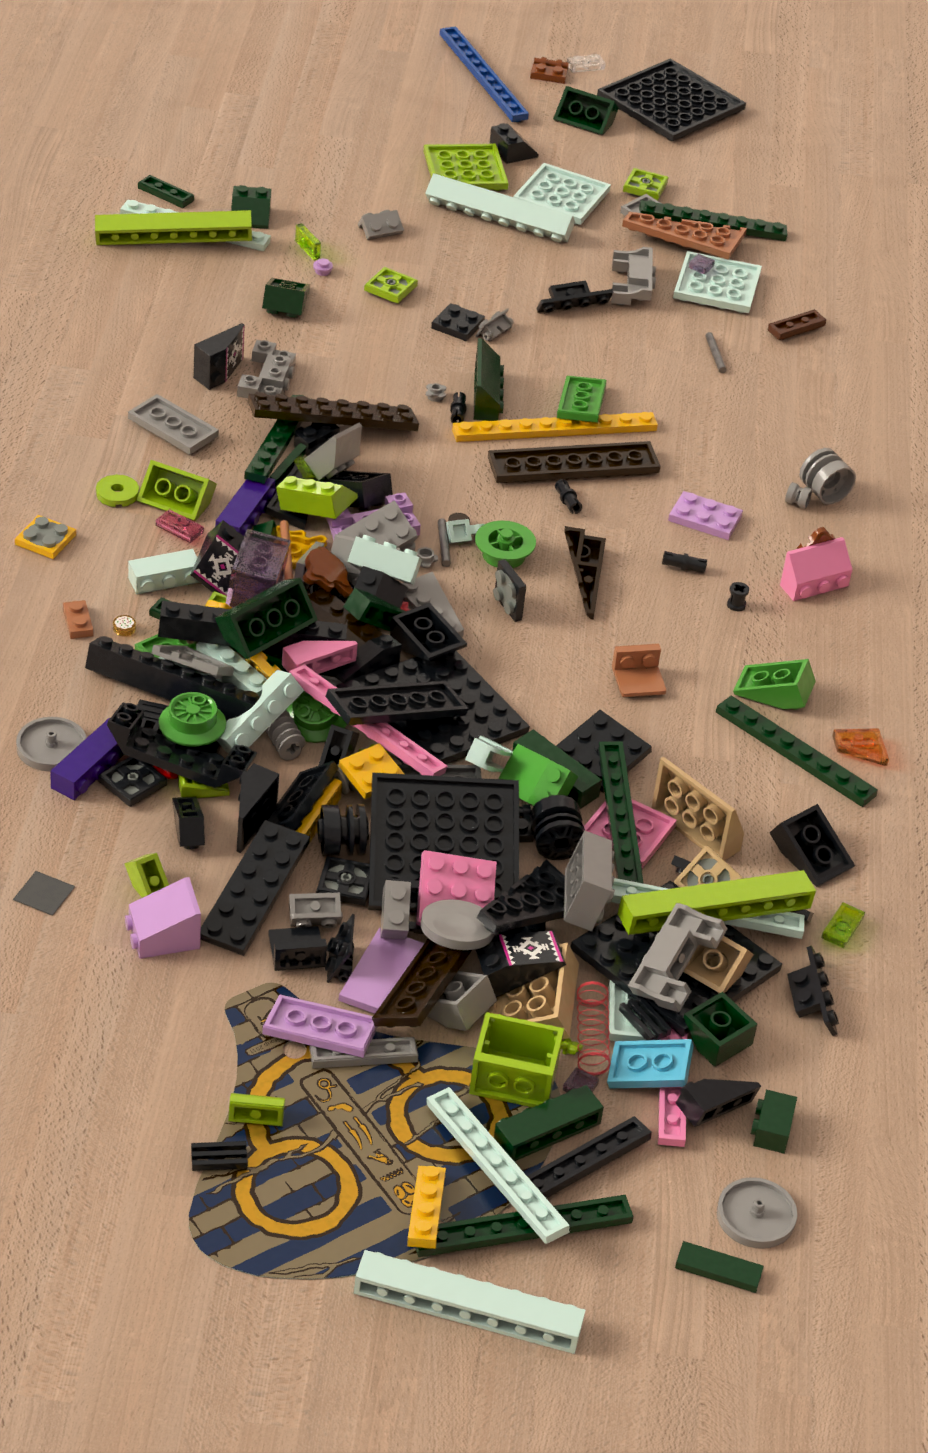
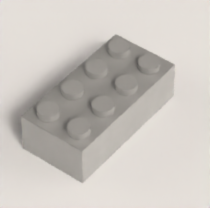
[564,830,615,931]

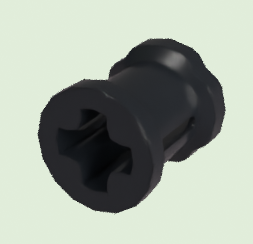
[727,582,749,612]

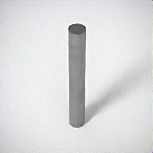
[705,332,727,373]
[438,519,451,567]

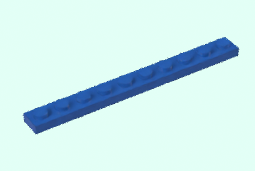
[440,26,529,122]

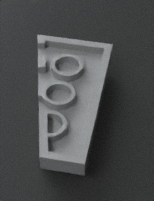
[402,572,464,637]

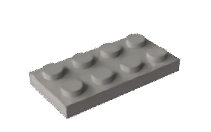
[128,394,219,455]

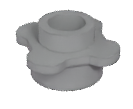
[425,383,446,402]
[417,547,438,568]

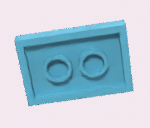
[607,1039,694,1089]

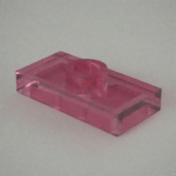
[155,509,204,543]

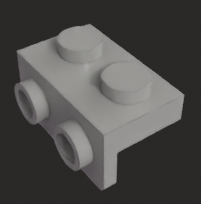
[358,210,404,240]
[289,892,343,928]

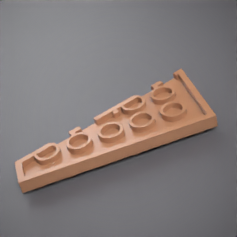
[622,212,747,260]

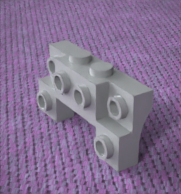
[611,247,656,305]
[237,340,296,398]
[628,903,728,1012]

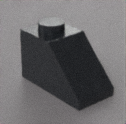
[318,725,360,766]

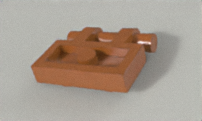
[530,57,569,84]

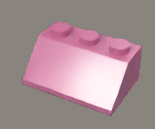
[780,537,852,601]

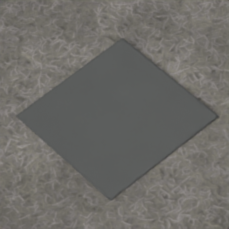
[13,871,75,916]

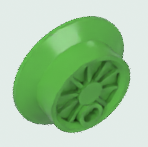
[475,520,536,568]
[286,691,347,743]
[159,692,226,747]

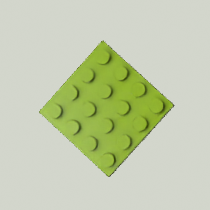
[423,144,509,191]

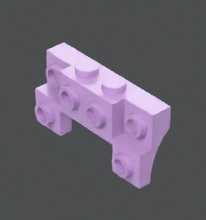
[326,492,421,541]

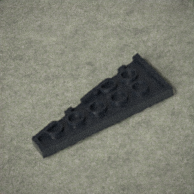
[477,859,565,933]

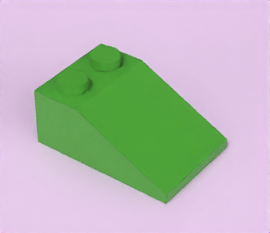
[733,659,816,709]
[498,744,578,806]

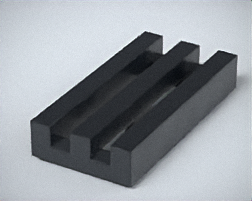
[619,996,672,1040]
[191,1141,248,1171]

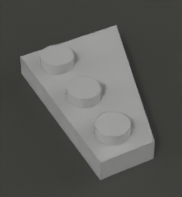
[151,645,234,679]

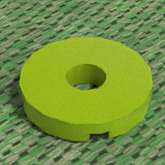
[96,474,139,507]

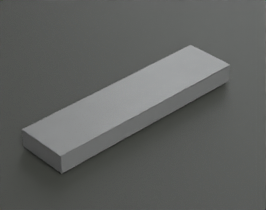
[310,1037,418,1068]

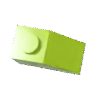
[124,853,169,898]

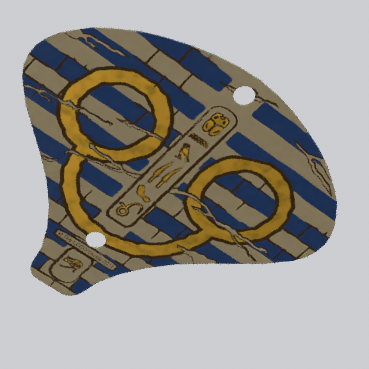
[189,983,561,1279]

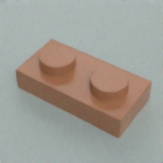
[63,600,93,639]

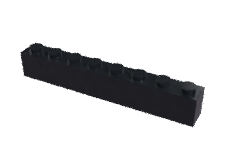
[158,601,347,653]
[85,636,260,721]

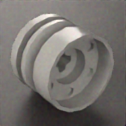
[799,448,856,504]

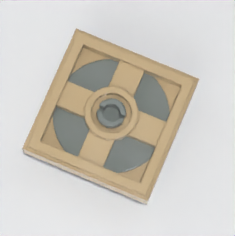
[674,845,744,887]

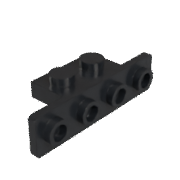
[536,280,614,313]
[787,946,839,1036]

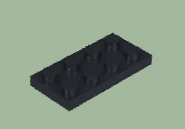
[257,760,339,832]

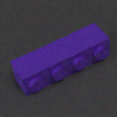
[215,478,277,538]
[50,717,124,800]

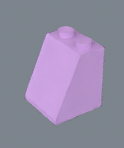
[125,877,201,959]

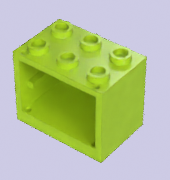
[469,1012,564,1107]

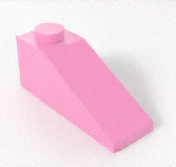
[282,641,358,674]

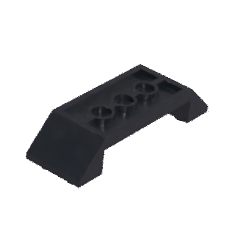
[107,702,257,788]

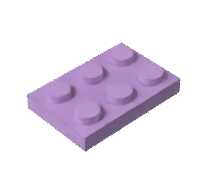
[668,491,743,540]

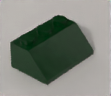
[553,86,619,136]

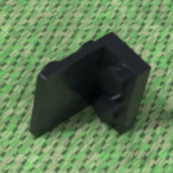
[268,926,327,971]

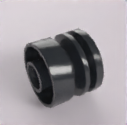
[530,795,585,860]
[317,804,369,856]

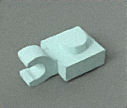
[446,519,485,544]

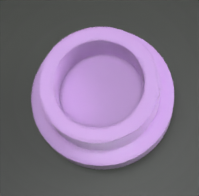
[313,258,333,276]

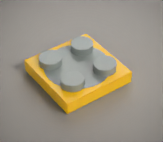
[15,515,76,559]

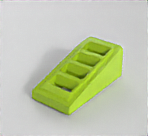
[178,775,230,798]

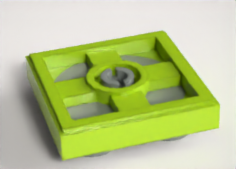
[623,168,669,200]
[364,267,418,304]

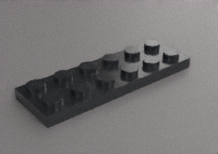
[325,681,469,726]
[200,820,310,956]

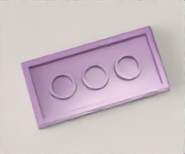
[338,927,424,1014]
[262,995,377,1058]

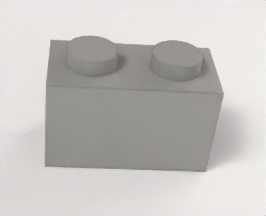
[380,880,411,939]

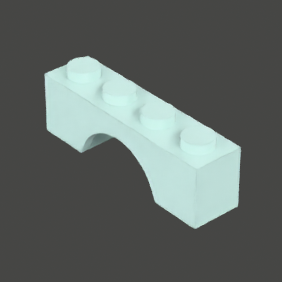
[217,670,304,753]

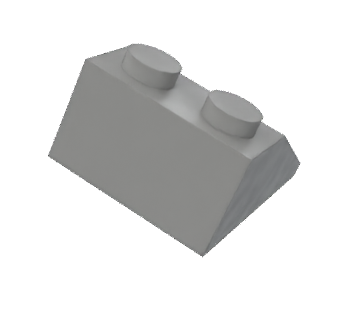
[428,971,497,1031]

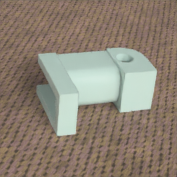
[465,736,513,773]

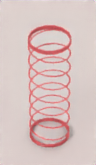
[577,981,610,1076]

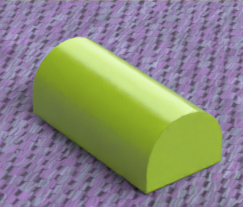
[228,1093,285,1126]

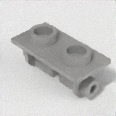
[475,308,514,341]

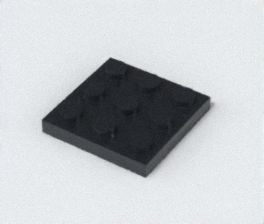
[556,710,652,793]

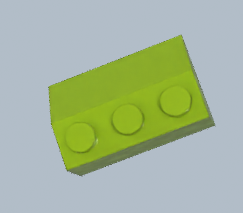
[136,460,217,521]
[276,476,358,519]

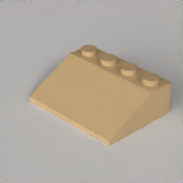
[651,756,744,861]
[489,943,579,1040]

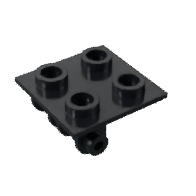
[325,914,355,983]

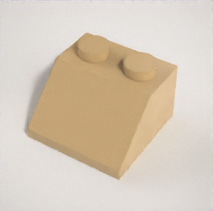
[683,936,754,993]

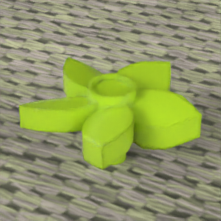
[561,1038,583,1055]

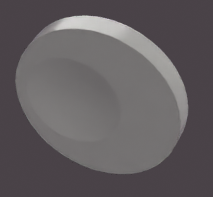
[16,717,86,771]
[421,899,494,950]
[717,1178,797,1249]

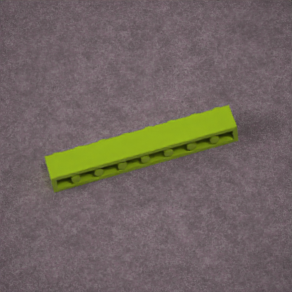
[95,210,252,245]
[617,870,816,935]

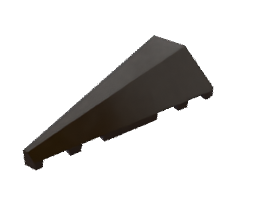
[564,526,606,620]

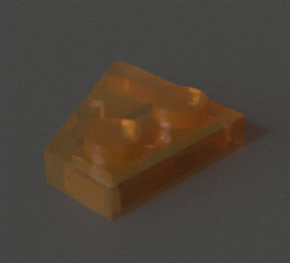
[832,728,889,766]

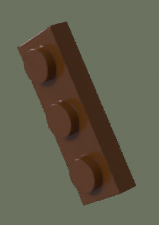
[767,309,827,340]

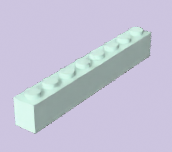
[425,173,575,242]
[353,1250,586,1354]

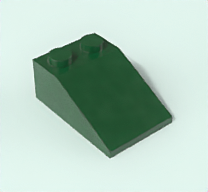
[262,278,310,318]

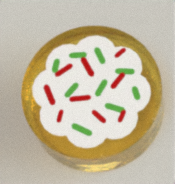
[113,615,136,636]

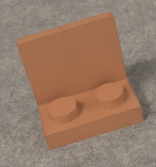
[612,644,667,697]

